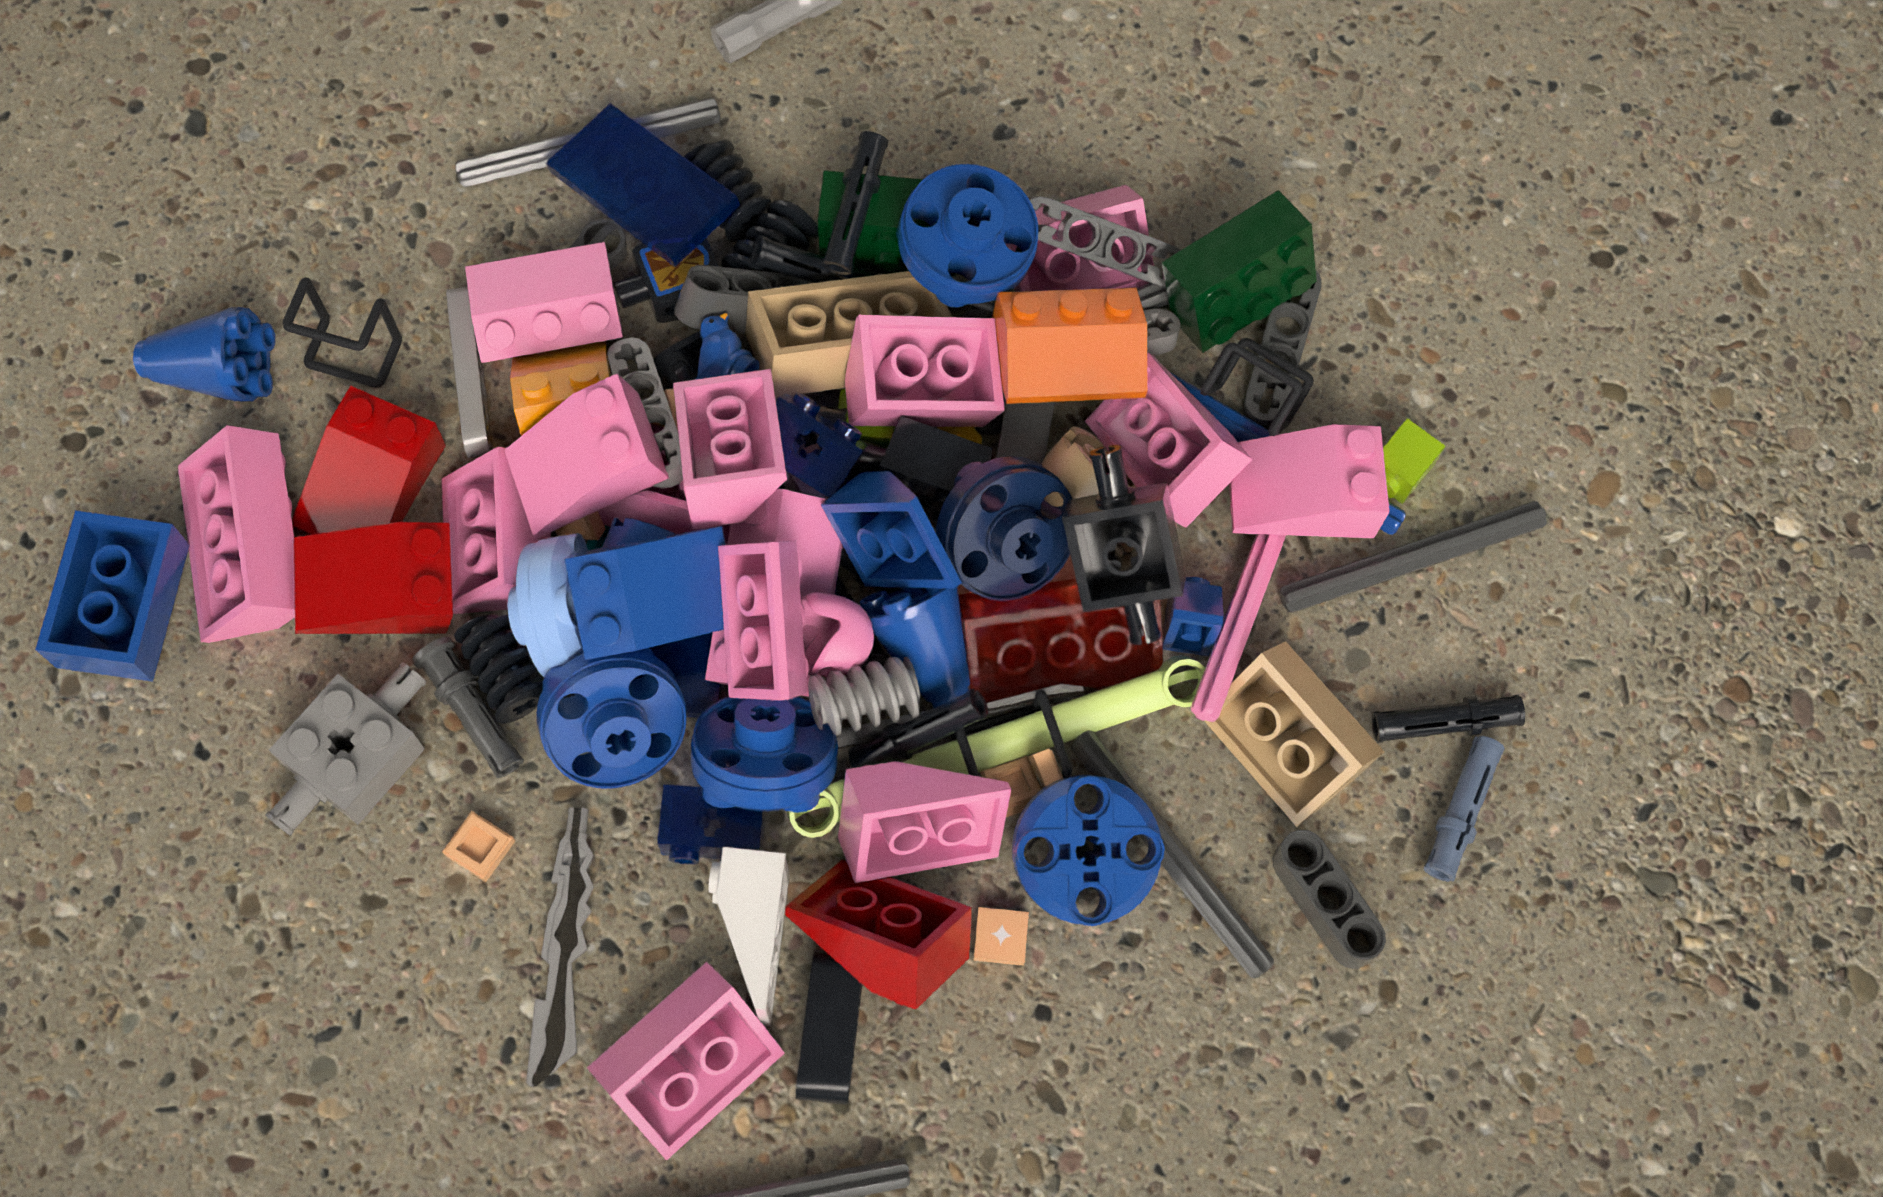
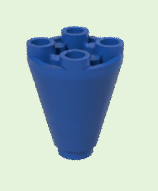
[133,307,276,402]
[860,587,970,708]

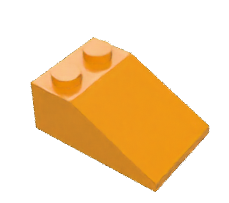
[510,341,611,436]

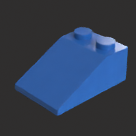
[821,471,962,589]
[565,526,726,660]

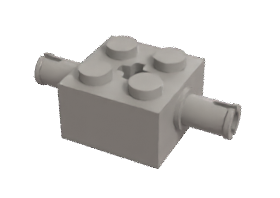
[265,662,427,836]

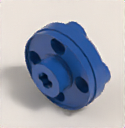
[897,164,1038,308]
[536,648,686,789]
[691,696,838,813]
[1012,775,1165,926]

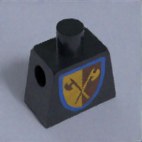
[613,215,719,323]

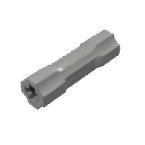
[710,0,842,64]

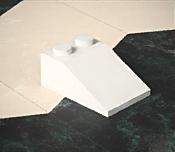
[709,847,790,1027]

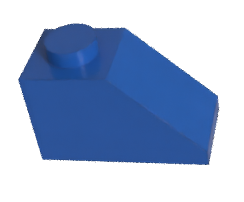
[1161,577,1224,657]

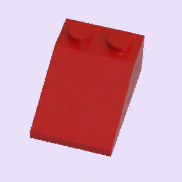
[292,386,446,535]
[293,522,453,634]
[785,860,972,1010]

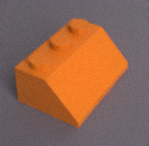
[992,288,1147,404]

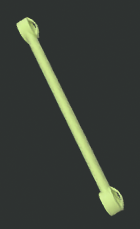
[787,655,1205,838]

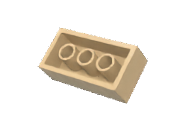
[746,271,952,398]

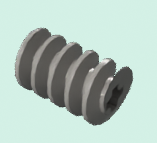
[808,657,920,736]

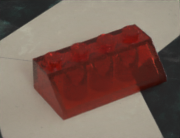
[959,579,1163,703]

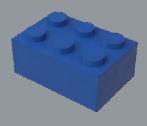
[35,510,190,682]

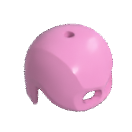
[801,592,874,678]

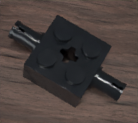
[838,416,992,528]
[1062,445,1186,645]

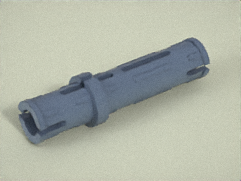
[1424,736,1505,882]

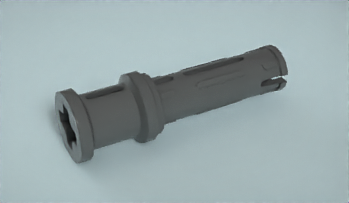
[412,636,524,778]

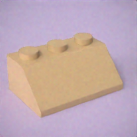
[1204,641,1385,827]

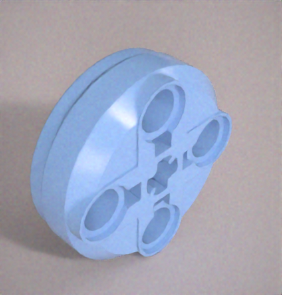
[507,533,588,677]

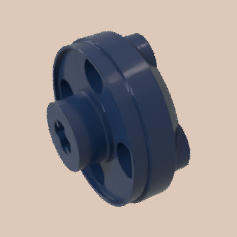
[936,456,1073,601]

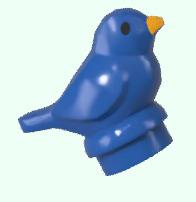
[695,313,760,380]

